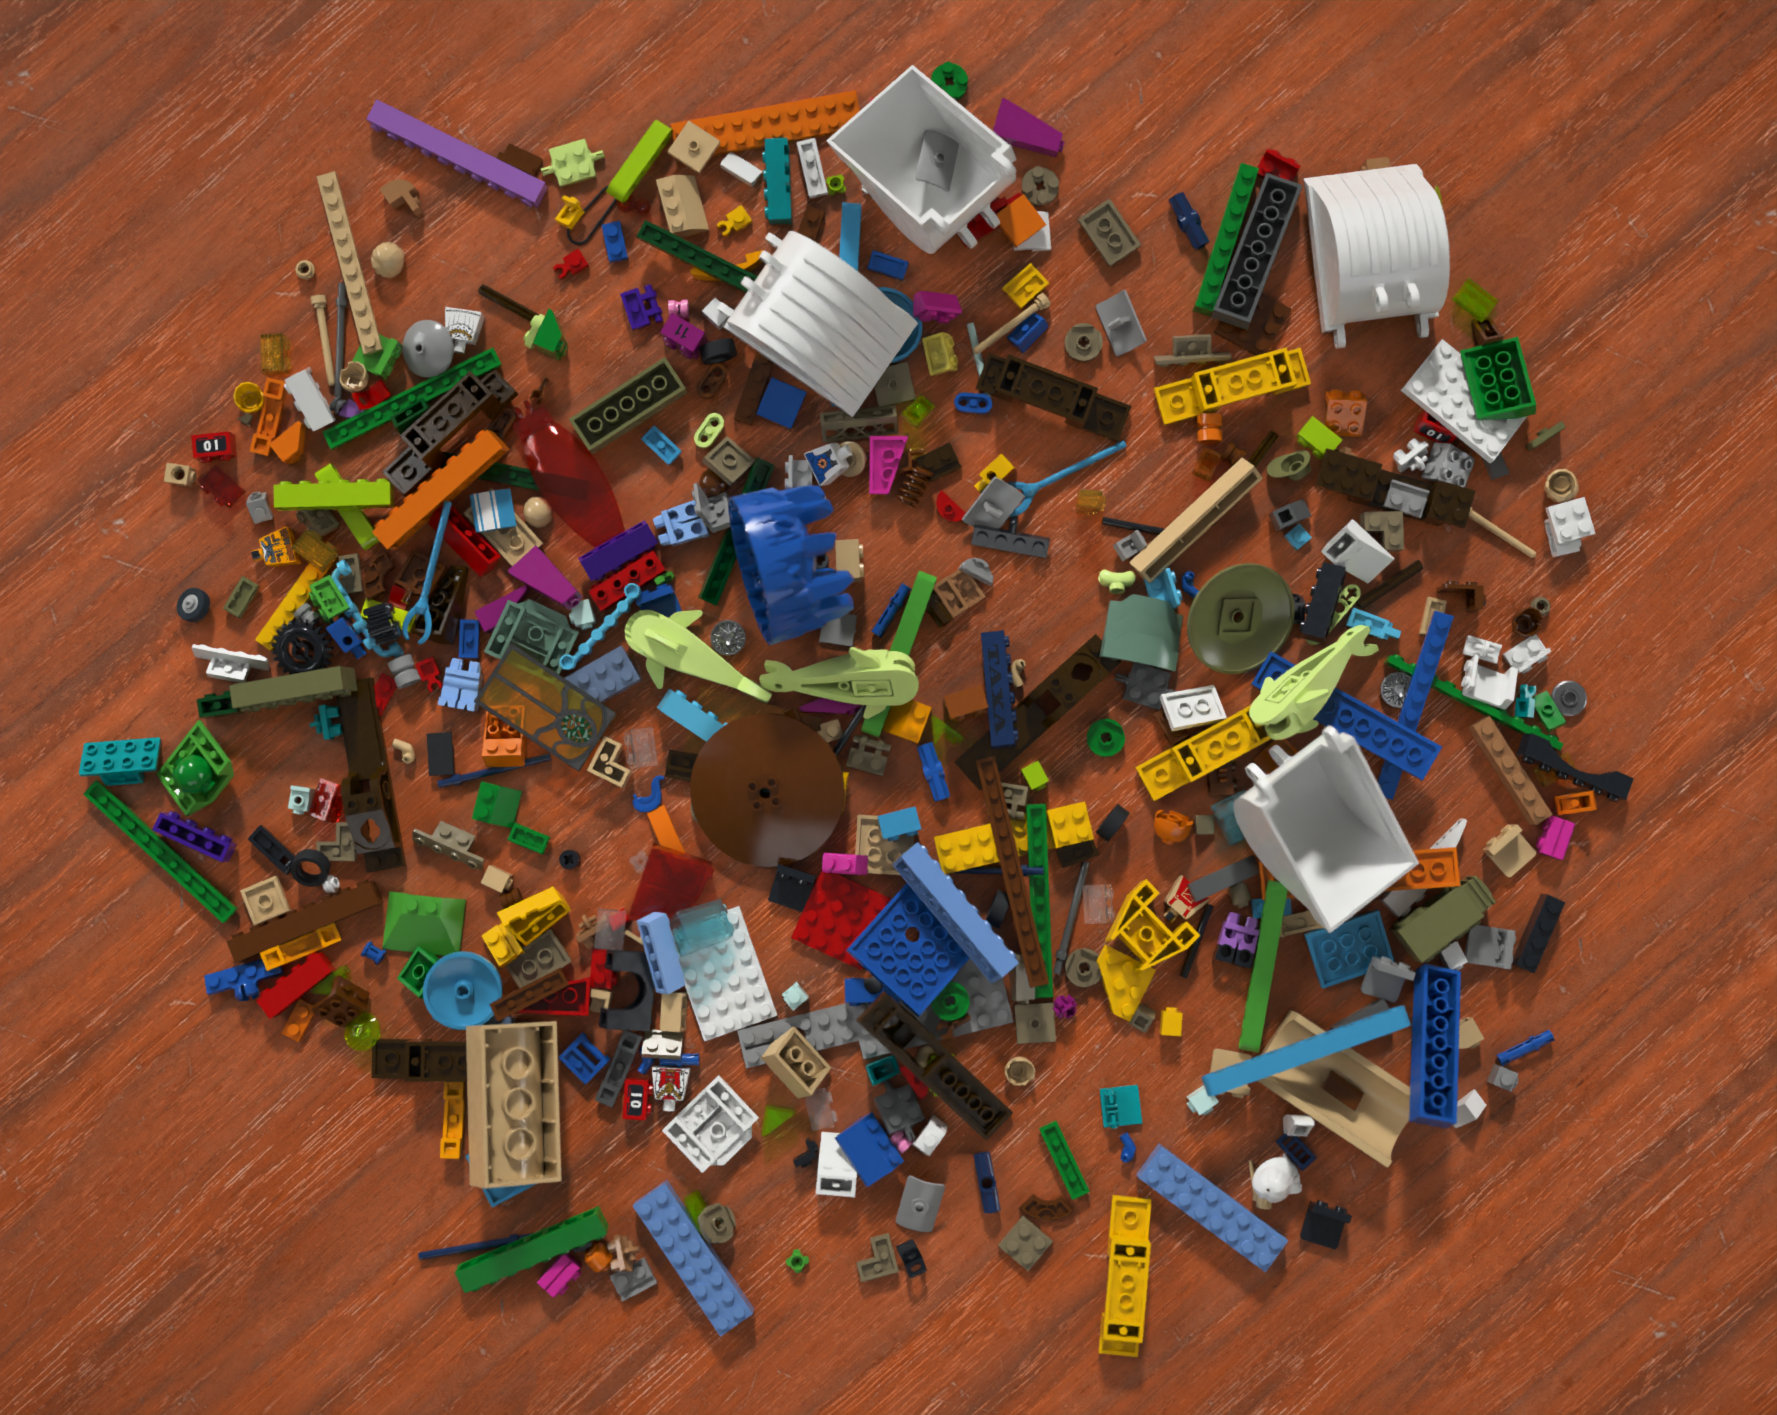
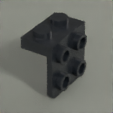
[1300,1200,1352,1249]

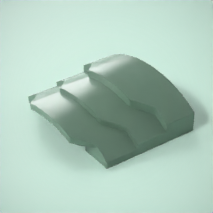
[1099,594,1183,672]
[484,600,579,684]

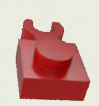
[553,248,589,280]
[415,656,443,693]

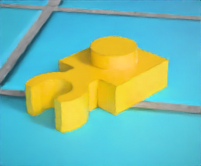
[717,205,752,237]

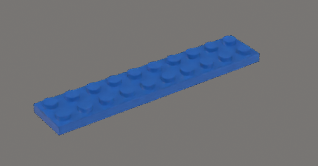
[1251,651,1442,781]

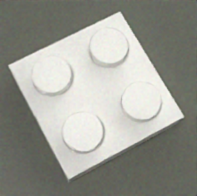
[1545,497,1596,545]

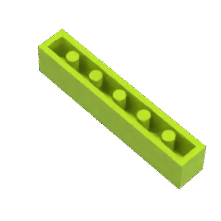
[274,479,394,511]

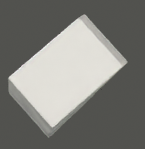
[1453,1089,1487,1128]

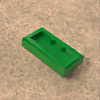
[1532,691,1566,732]
[507,822,551,855]

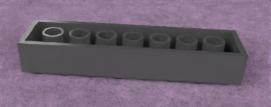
[1212,173,1303,330]

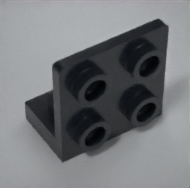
[768,864,816,912]

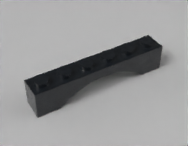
[1516,733,1634,802]

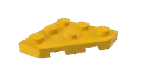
[1096,944,1156,1022]

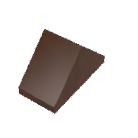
[1471,317,1503,346]

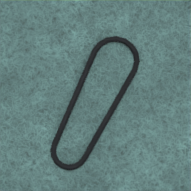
[567,185,617,245]

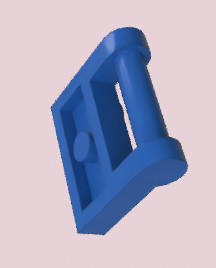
[558,1032,610,1085]

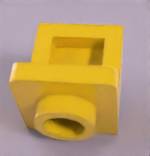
[555,195,584,230]

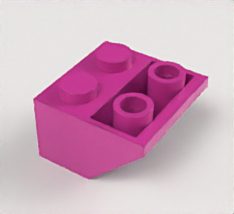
[913,291,962,324]

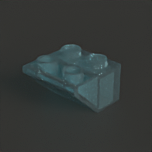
[1211,789,1247,846]

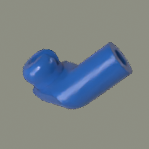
[1181,571,1199,599]
[638,1045,655,1075]
[1119,1132,1136,1163]

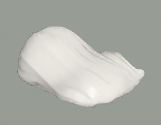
[1252,1153,1302,1203]

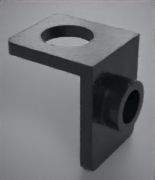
[896,1239,927,1279]

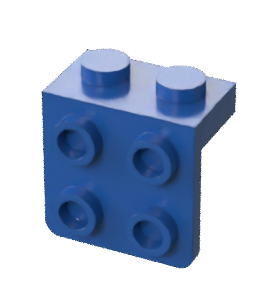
[635,584,682,618]

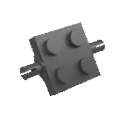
[1114,662,1177,710]
[874,1078,925,1142]

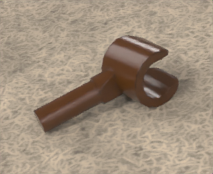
[530,378,549,404]

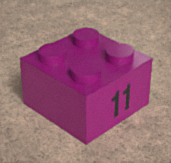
[660,313,708,360]

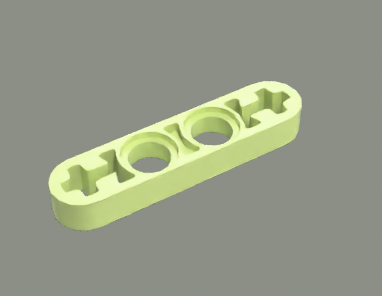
[1305,584,1361,645]

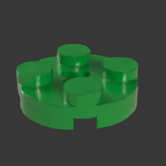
[931,61,968,101]
[1086,719,1125,757]
[931,981,969,1021]

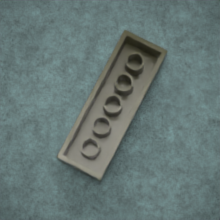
[569,357,688,455]
[229,666,358,713]

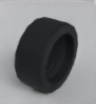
[699,338,737,365]
[1096,804,1130,841]
[291,849,330,887]
[985,890,1010,929]

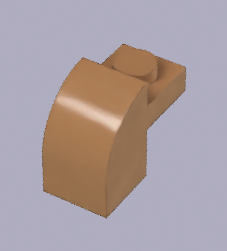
[380,179,423,216]

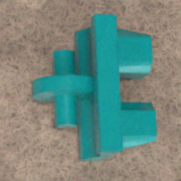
[309,705,343,740]

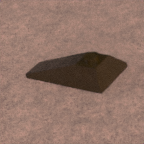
[410,565,468,645]

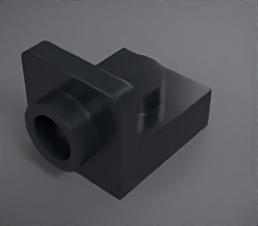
[1292,594,1306,624]

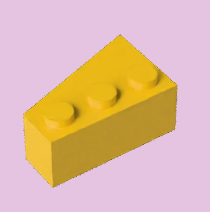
[497,887,571,946]

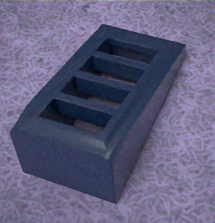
[1275,1133,1317,1172]

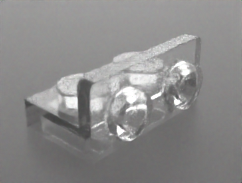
[624,727,658,769]
[1083,884,1115,924]
[804,1087,838,1131]

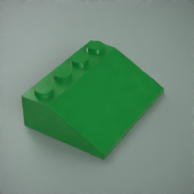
[1460,337,1536,420]

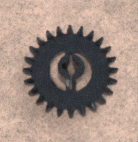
[271,619,334,675]

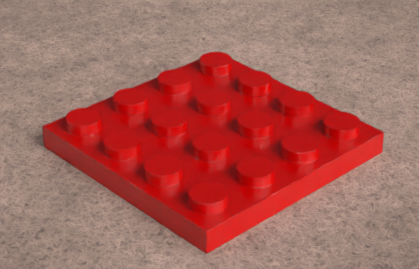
[791,870,892,970]

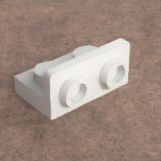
[785,455,812,490]
[1502,634,1551,674]

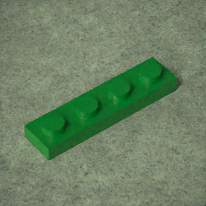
[1039,1120,1090,1200]

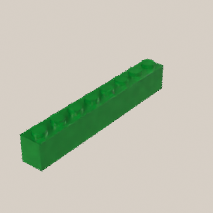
[1192,163,1259,317]
[455,1206,609,1293]

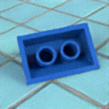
[835,1112,904,1187]

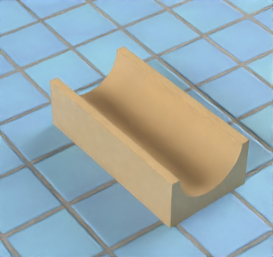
[1257,1010,1410,1168]
[466,1021,561,1188]

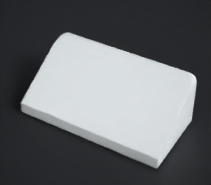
[720,152,763,188]

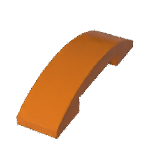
[249,377,286,456]
[647,805,696,882]

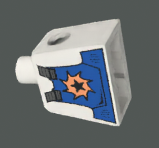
[804,443,852,486]

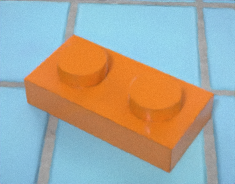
[281,998,315,1042]

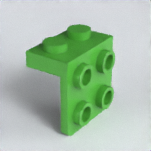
[353,334,402,380]

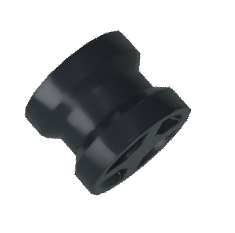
[559,850,581,869]

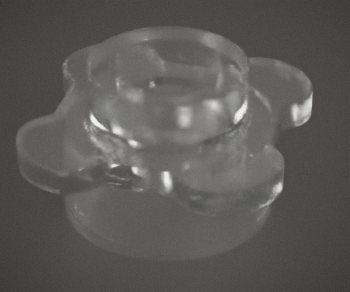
[629,850,652,873]

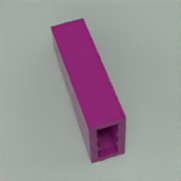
[993,98,1065,157]
[508,545,583,610]

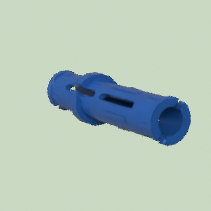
[871,583,912,638]
[1496,1029,1555,1066]

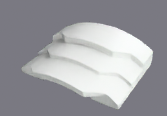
[662,1075,759,1173]

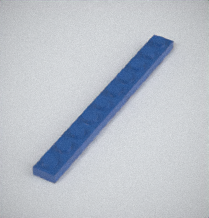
[1377,610,1454,800]

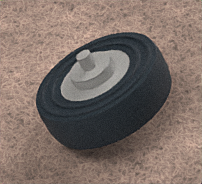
[177,588,210,622]

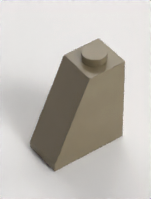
[1009,952,1035,1004]

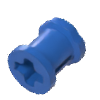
[361,941,387,966]

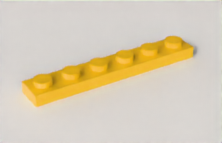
[255,546,339,651]

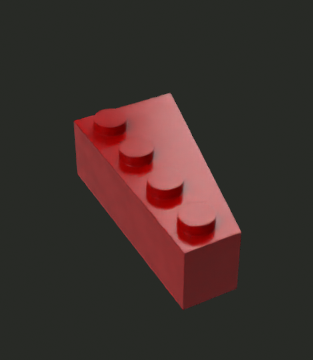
[516,977,591,1016]

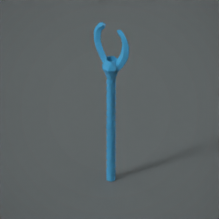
[1007,440,1127,517]
[402,501,452,645]

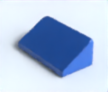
[1006,312,1049,353]

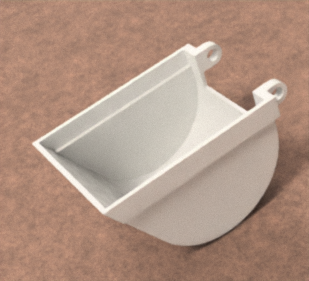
[826,65,1016,254]
[1304,164,1450,349]
[716,231,918,417]
[1233,726,1419,933]

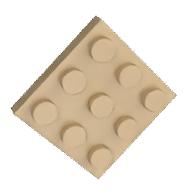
[855,815,914,875]

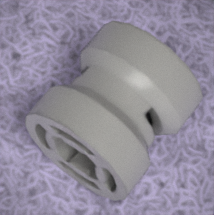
[294,603,321,626]

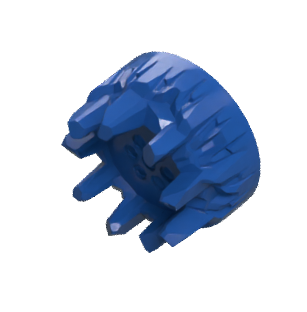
[728,486,854,646]

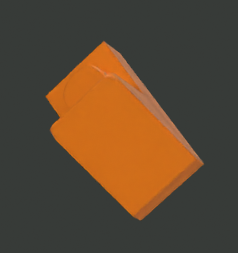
[1554,791,1597,815]

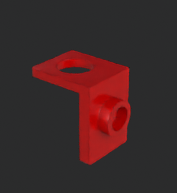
[351,380,391,411]

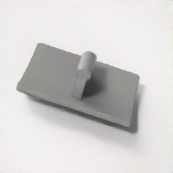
[915,130,959,192]
[1095,290,1147,357]
[962,477,1024,529]
[895,1175,945,1232]

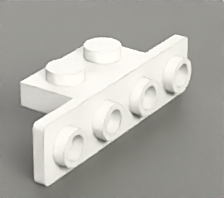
[192,644,270,683]

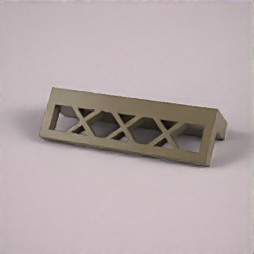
[820,405,899,443]

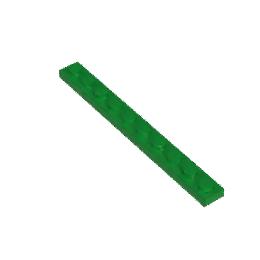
[322,347,503,450]
[1384,654,1563,751]
[83,780,238,923]
[1026,804,1053,998]

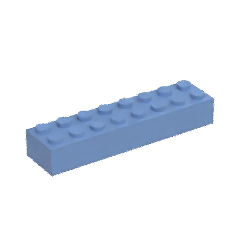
[892,842,1019,984]
[1136,1143,1288,1272]
[632,1180,754,1336]

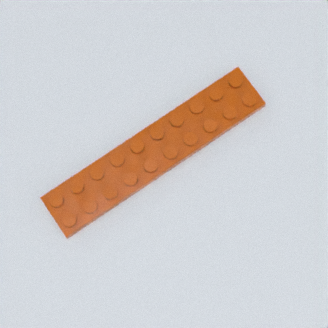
[671,90,860,162]
[1259,847,1460,900]

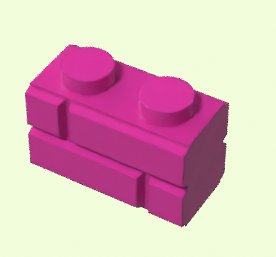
[1536,816,1575,860]
[822,853,868,875]
[537,1252,583,1298]

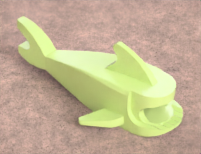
[625,610,772,703]
[1249,625,1379,740]
[759,647,919,719]

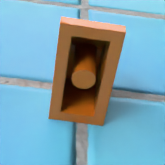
[269,420,306,465]

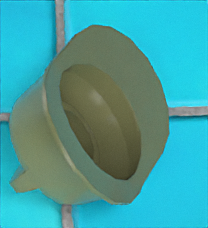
[1267,450,1311,481]

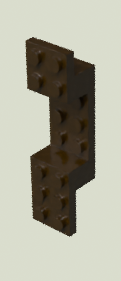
[975,353,1131,443]
[382,369,519,497]
[1315,448,1475,528]
[371,1038,467,1082]

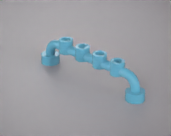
[331,559,404,658]
[560,583,641,670]

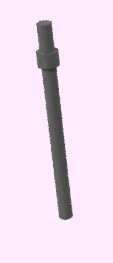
[334,283,347,397]
[1053,861,1090,975]

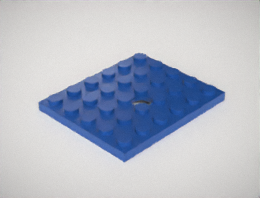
[846,883,970,1017]

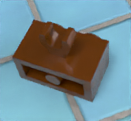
[1207,760,1237,796]

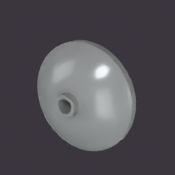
[402,320,454,378]

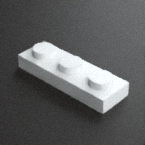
[797,138,828,199]

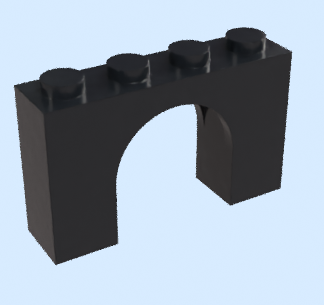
[599,949,655,1031]

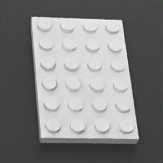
[1401,339,1527,464]
[671,906,778,1042]

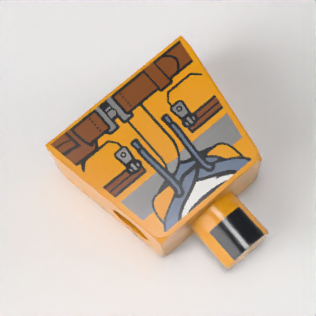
[251,526,301,567]

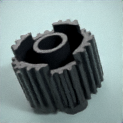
[363,602,402,646]

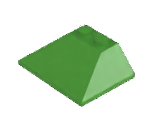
[156,720,234,816]
[382,891,466,956]

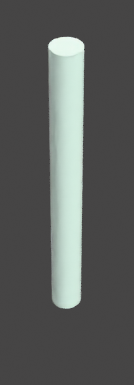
[966,323,991,397]

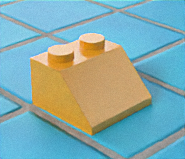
[882,700,932,744]

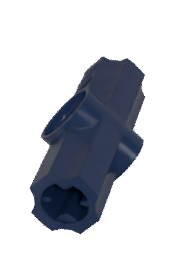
[1168,192,1210,250]
[973,1151,1001,1214]

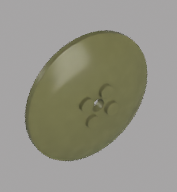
[1187,563,1295,674]

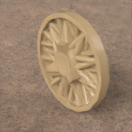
[839,441,866,477]

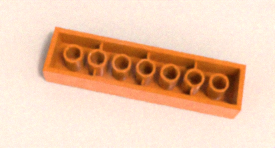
[372,430,510,550]

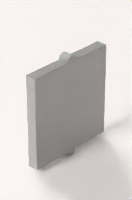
[819,614,857,647]

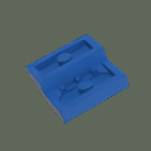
[756,377,807,429]

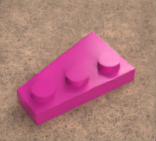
[869,436,908,494]

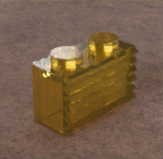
[260,333,291,375]
[1076,490,1106,515]
[292,530,338,574]

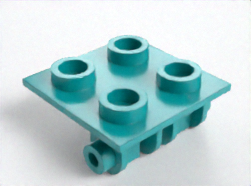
[1099,1084,1142,1128]

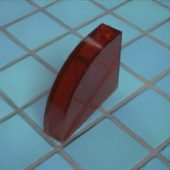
[628,843,714,921]

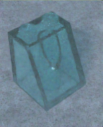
[669,899,734,957]

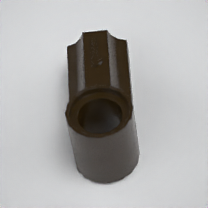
[925,589,953,628]

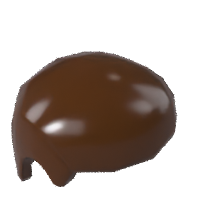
[699,468,728,498]
[1512,607,1543,637]

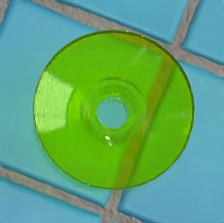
[344,1012,380,1051]

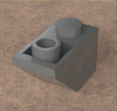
[1269,499,1312,532]

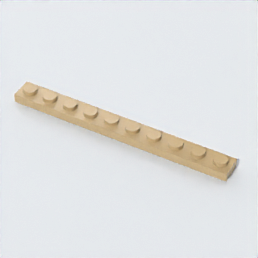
[317,171,384,356]

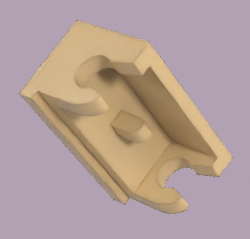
[660,991,688,1032]

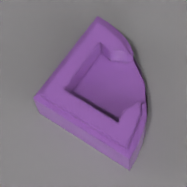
[339,399,366,418]

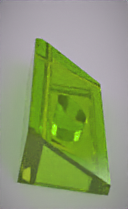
[683,1190,707,1234]

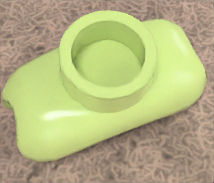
[1098,570,1136,594]

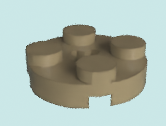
[1021,166,1059,206]
[1064,323,1103,362]
[1065,948,1102,987]
[697,1203,736,1244]

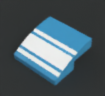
[470,488,516,533]

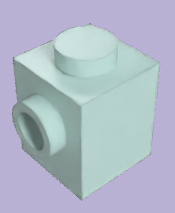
[569,599,597,630]
[1186,1085,1219,1115]

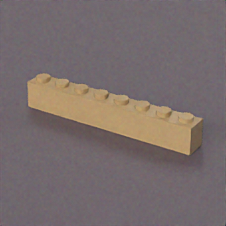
[1129,458,1263,584]

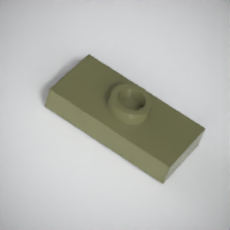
[1525,421,1566,451]
[223,576,260,619]

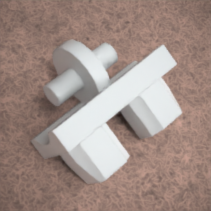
[1393,438,1428,473]
[1462,635,1502,664]

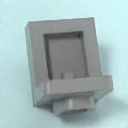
[246,492,274,524]
[1113,530,1147,562]

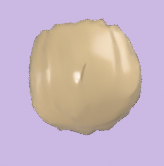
[371,242,405,278]
[1544,469,1579,503]

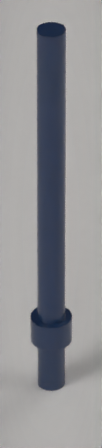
[437,753,552,788]
[953,865,1044,877]
[418,1233,532,1260]

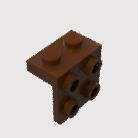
[1436,581,1486,613]
[312,975,369,1027]

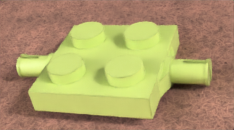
[541,139,605,187]

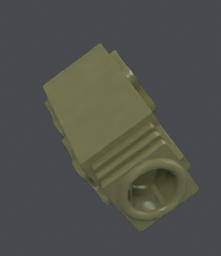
[1389,875,1496,963]

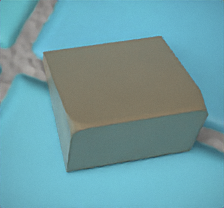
[1194,815,1214,835]
[1129,1003,1156,1033]

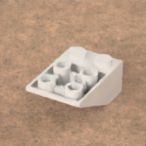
[1321,519,1395,583]
[816,1132,857,1197]

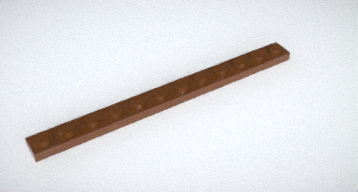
[734,206,825,426]
[976,756,1049,988]

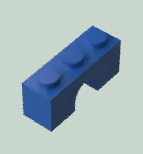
[845,978,901,1006]

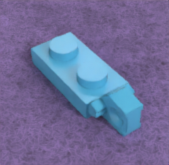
[1346,608,1401,640]

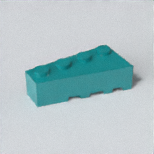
[762,138,792,225]

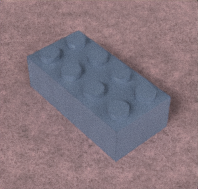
[554,646,643,718]

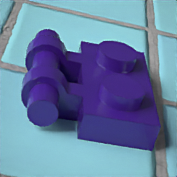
[620,285,663,331]

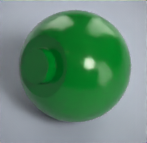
[173,755,216,794]

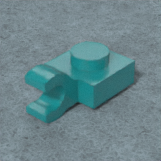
[1514,684,1536,718]

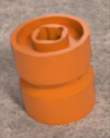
[1197,413,1222,444]

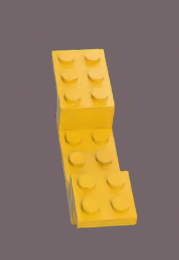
[1153,347,1311,425]
[1135,704,1271,801]
[934,801,1094,874]
[1098,1195,1152,1357]

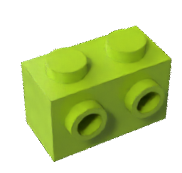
[1295,416,1342,460]

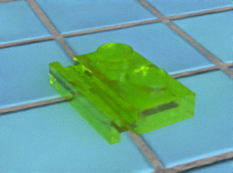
[1452,278,1499,322]

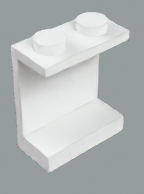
[1461,654,1518,710]

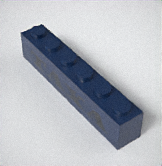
[981,630,1019,749]

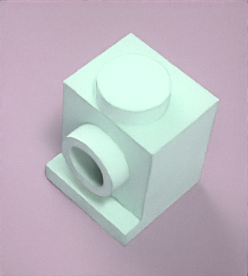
[288,785,315,815]
[782,982,809,1011]

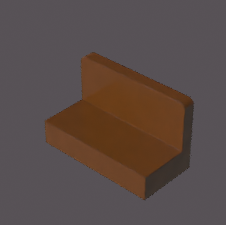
[497,144,543,177]

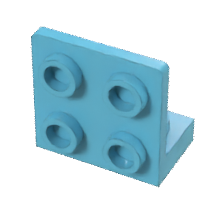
[1143,568,1182,609]

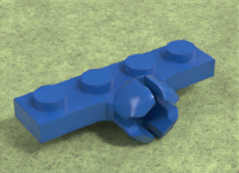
[204,959,284,1001]

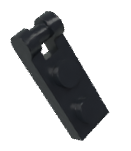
[247,825,296,875]

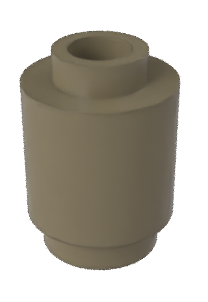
[1228,881,1252,908]

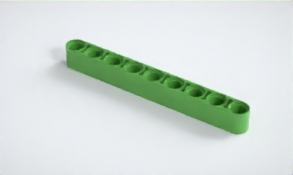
[861,571,937,738]
[1239,880,1288,1053]

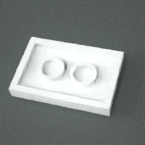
[1159,685,1227,731]

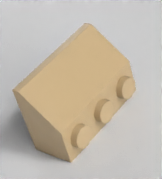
[656,175,709,238]
[761,1027,831,1098]

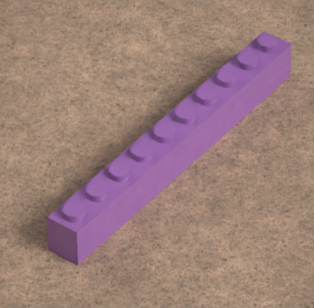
[366,99,548,208]

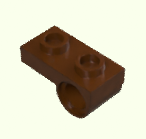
[1153,709,1190,747]

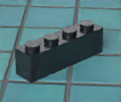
[1299,562,1347,644]
[1511,894,1565,973]

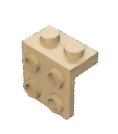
[1483,824,1536,877]
[1210,1049,1252,1098]

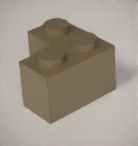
[1359,511,1404,553]

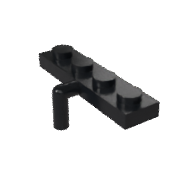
[971,516,1050,558]

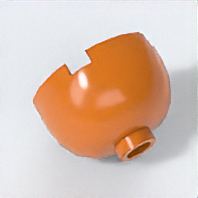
[1153,810,1193,845]

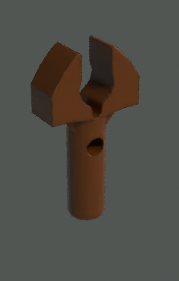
[936,1013,971,1039]

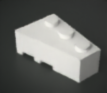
[284,367,336,432]

